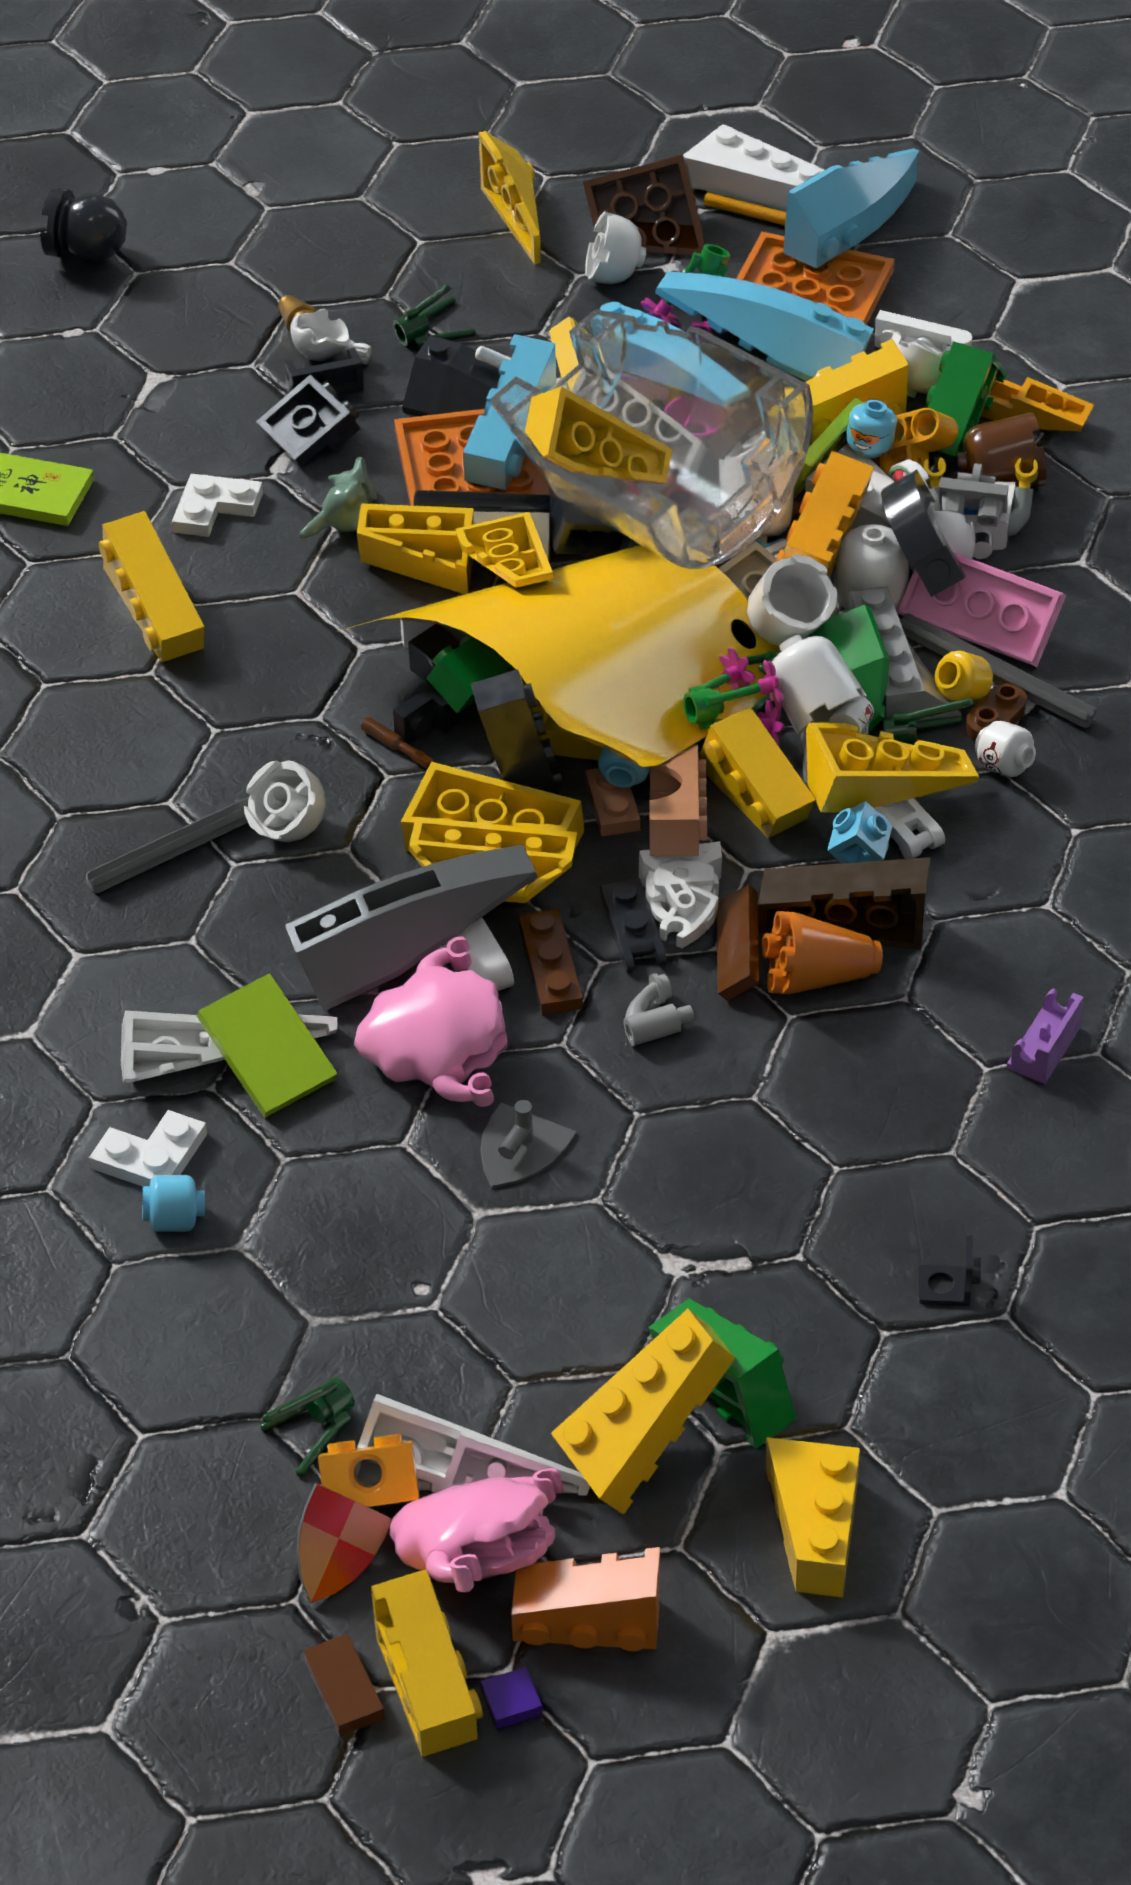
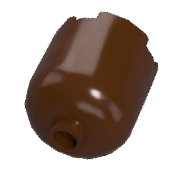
[956,412,1047,488]

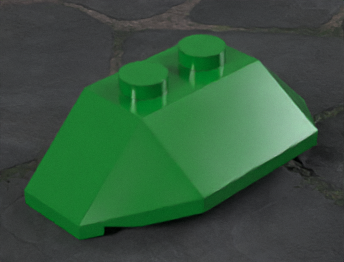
[804,605,890,733]

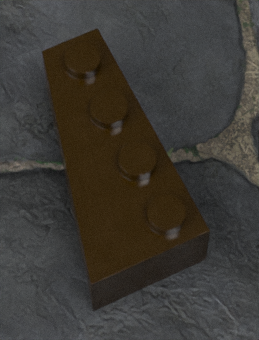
[758,857,930,950]

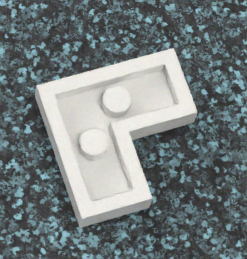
[172,474,263,537]
[89,1110,207,1187]

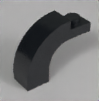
[881,469,966,597]
[393,623,467,744]

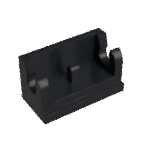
[284,348,364,396]

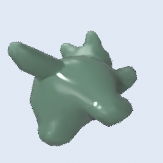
[300,457,377,538]

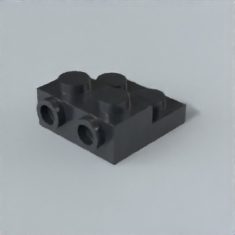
[256,375,361,468]

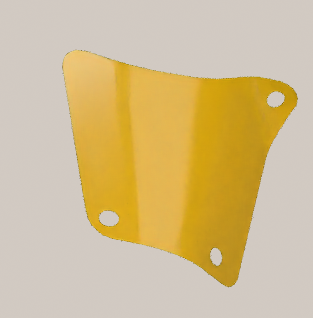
[338,544,781,767]

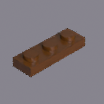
[518,908,583,1015]

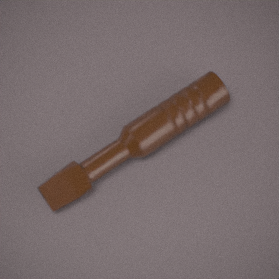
[361,717,435,768]

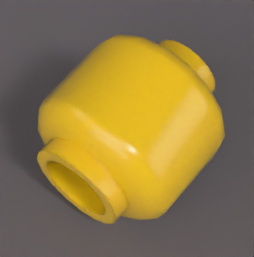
[935,650,993,704]

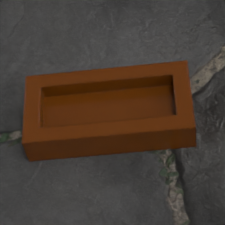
[303,1633,385,1736]

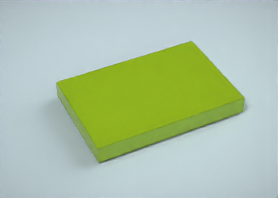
[793,397,863,500]
[197,973,338,1118]

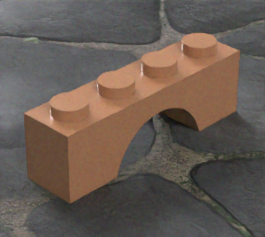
[650,745,707,856]

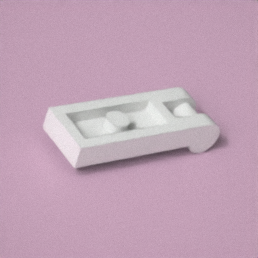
[874,310,972,356]
[874,798,945,859]

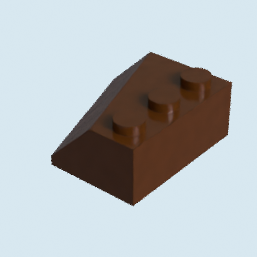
[583,155,706,256]

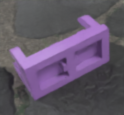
[1006,988,1084,1084]

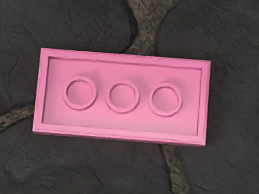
[897,552,1066,667]

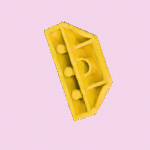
[409,817,577,903]

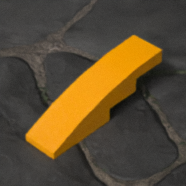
[980,377,1094,432]

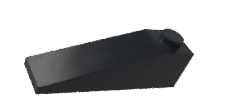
[402,336,501,416]

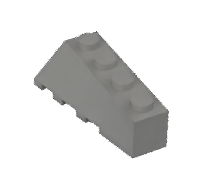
[849,587,961,724]

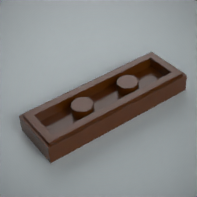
[717,884,759,1001]

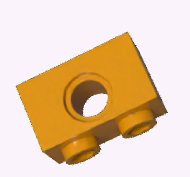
[318,1434,420,1507]

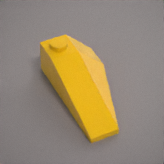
[525,386,673,485]
[455,512,554,588]

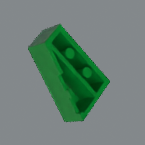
[926,341,1008,464]
[427,634,521,713]
[649,1298,796,1449]

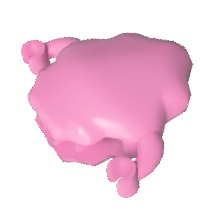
[354,937,507,1107]
[390,1468,564,1592]

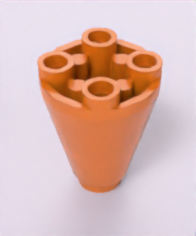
[762,911,883,994]

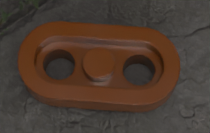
[966,683,1027,742]

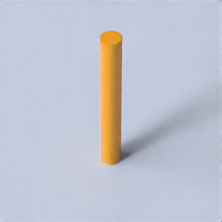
[704,192,786,226]

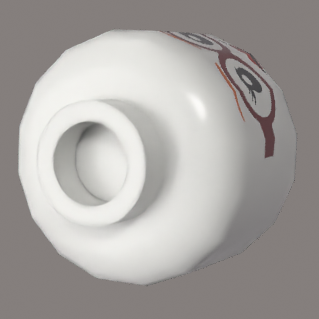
[975,721,1036,777]

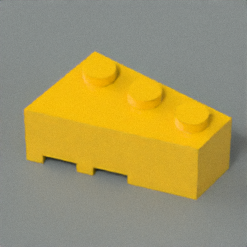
[357,504,474,594]
[698,706,816,838]
[766,1437,860,1597]
[371,1569,483,1757]

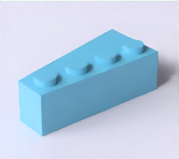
[463,334,557,490]

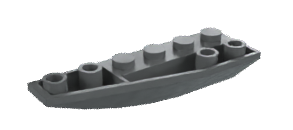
[285,845,538,1011]

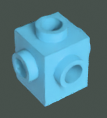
[827,801,893,863]

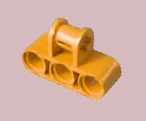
[870,408,958,483]

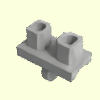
[939,463,1009,527]

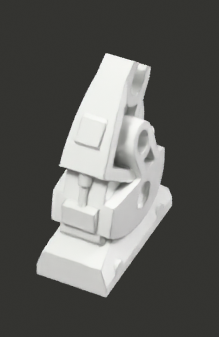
[639,842,722,948]

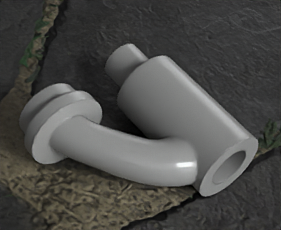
[623,973,695,1046]

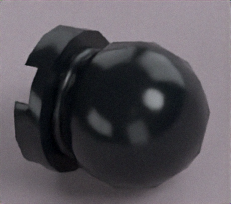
[40,188,127,262]

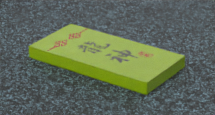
[0,453,94,526]

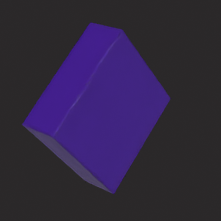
[480,1667,543,1730]

